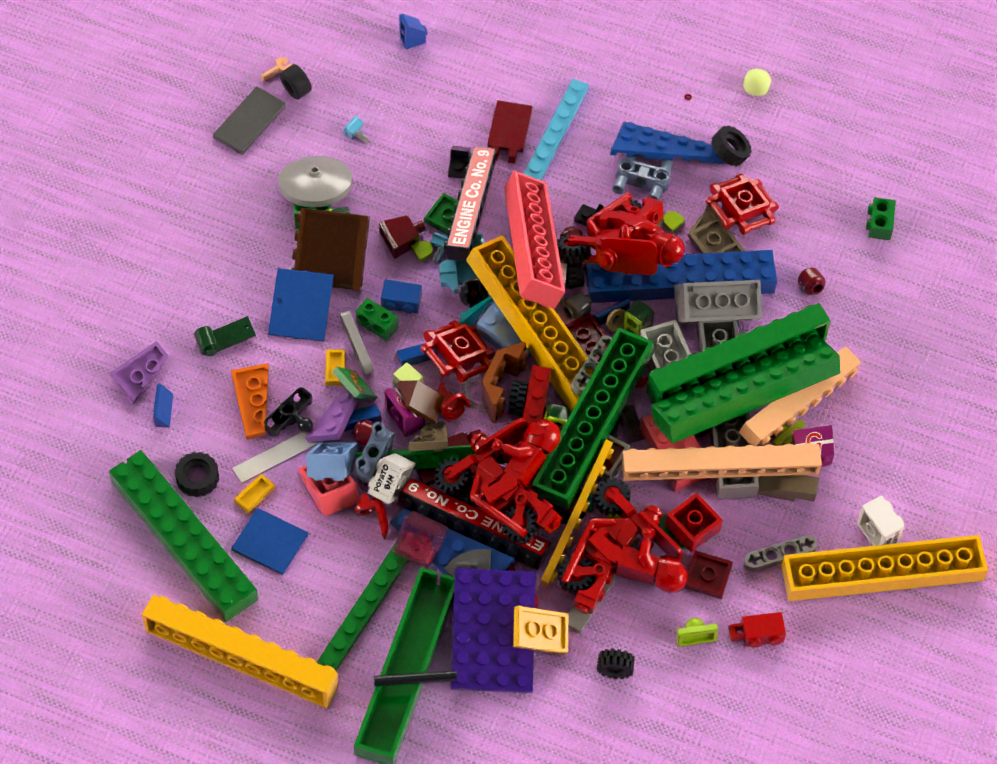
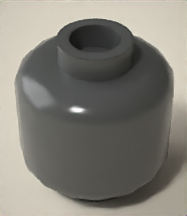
[563,292,592,320]

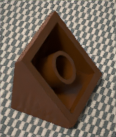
[397,380,445,424]

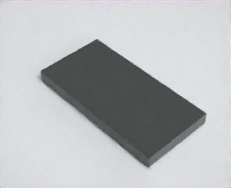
[213,86,286,155]

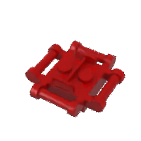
[705,174,779,235]
[420,320,496,383]

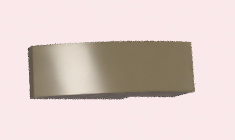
[757,475,819,502]

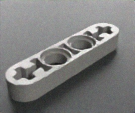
[339,310,374,375]
[571,335,612,395]
[743,535,818,572]

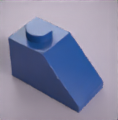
[399,14,428,50]

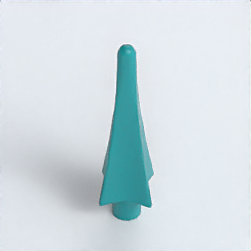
[458,296,493,326]

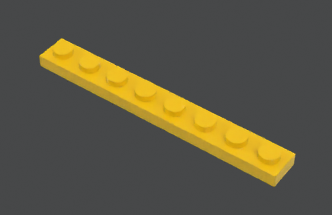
[540,439,614,587]

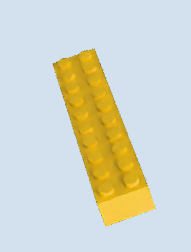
[466,235,593,412]
[781,535,988,602]
[142,594,338,709]

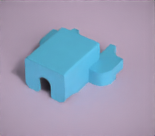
[439,233,484,294]

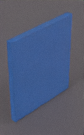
[231,508,308,575]

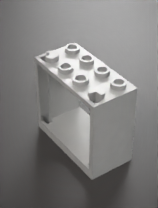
[674,280,762,323]

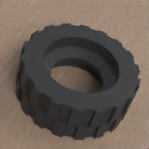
[711,125,752,167]
[175,452,219,497]

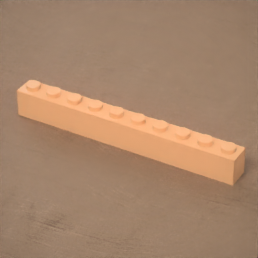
[622,443,822,481]

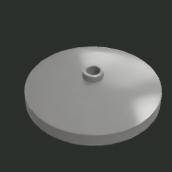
[278,156,353,207]

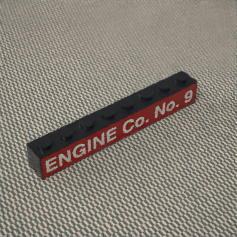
[444,147,496,262]
[397,477,551,570]

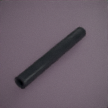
[374,671,457,686]

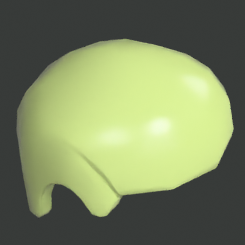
[743,68,771,96]

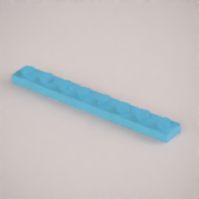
[524,79,589,181]

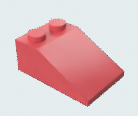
[298,465,360,516]

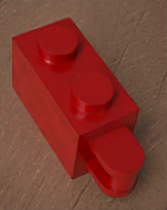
[728,612,786,648]

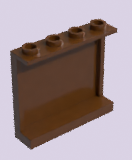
[291,208,370,291]

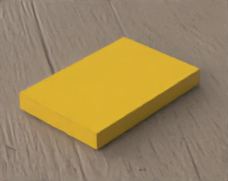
[514,606,568,654]

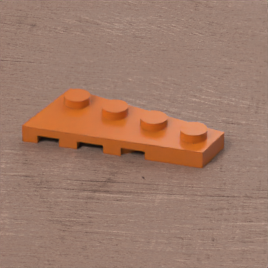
[231,363,269,440]

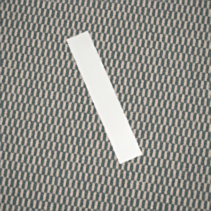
[232,432,322,483]

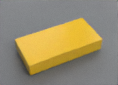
[325,349,345,386]
[234,473,276,514]

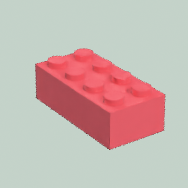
[639,414,707,492]

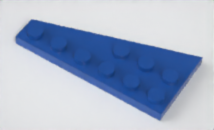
[610,122,724,164]
[390,508,515,576]

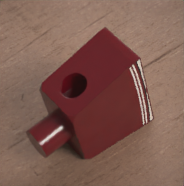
[379,215,426,259]

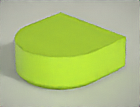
[663,211,685,233]
[411,241,433,263]

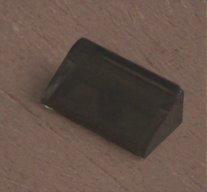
[619,405,645,444]

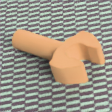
[260,57,292,81]

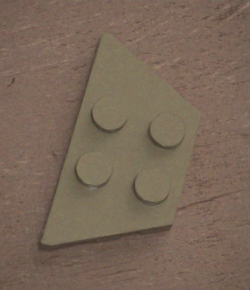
[688,205,745,253]

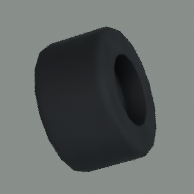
[280,64,312,100]

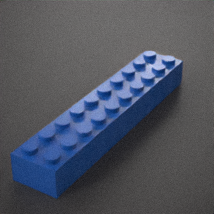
[585,250,777,303]

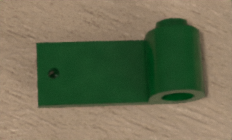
[194,316,256,356]

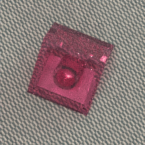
[393,511,448,569]

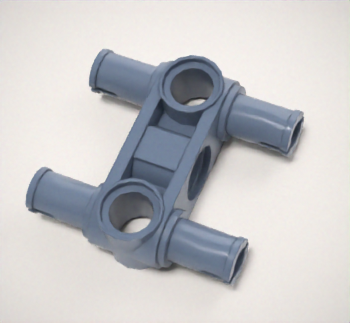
[612,154,674,200]
[353,422,395,486]

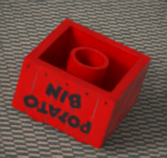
[665,492,723,553]

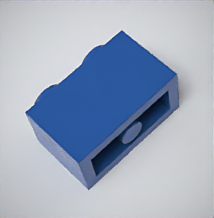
[381,279,422,314]

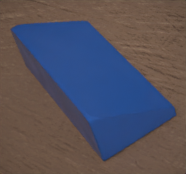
[592,299,630,325]
[396,343,438,367]
[153,384,173,427]
[344,405,382,432]

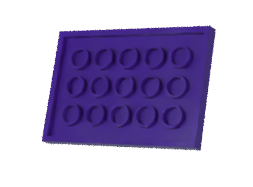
[451,568,536,693]

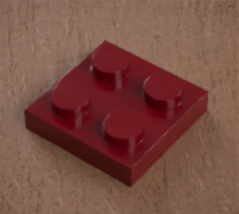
[684,550,733,599]

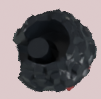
[459,279,489,308]

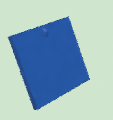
[268,268,334,342]

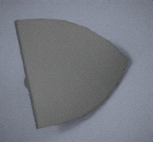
[444,549,491,577]

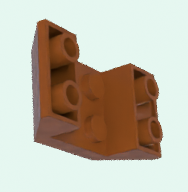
[482,342,528,423]

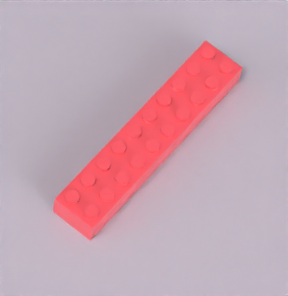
[504,170,565,309]

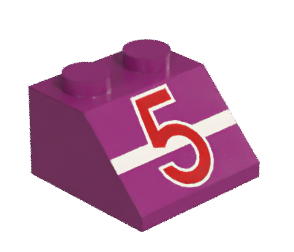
[384,388,425,438]
[790,425,834,467]

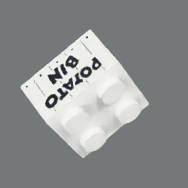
[368,453,416,504]
[857,495,904,546]

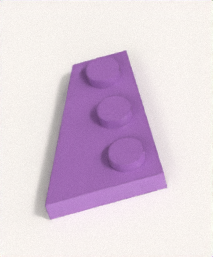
[110,341,168,404]
[305,393,358,443]

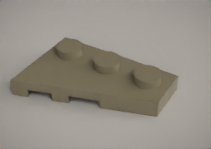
[408,422,448,452]

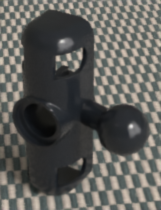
[264,387,313,437]

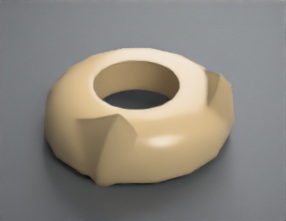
[606,309,626,332]

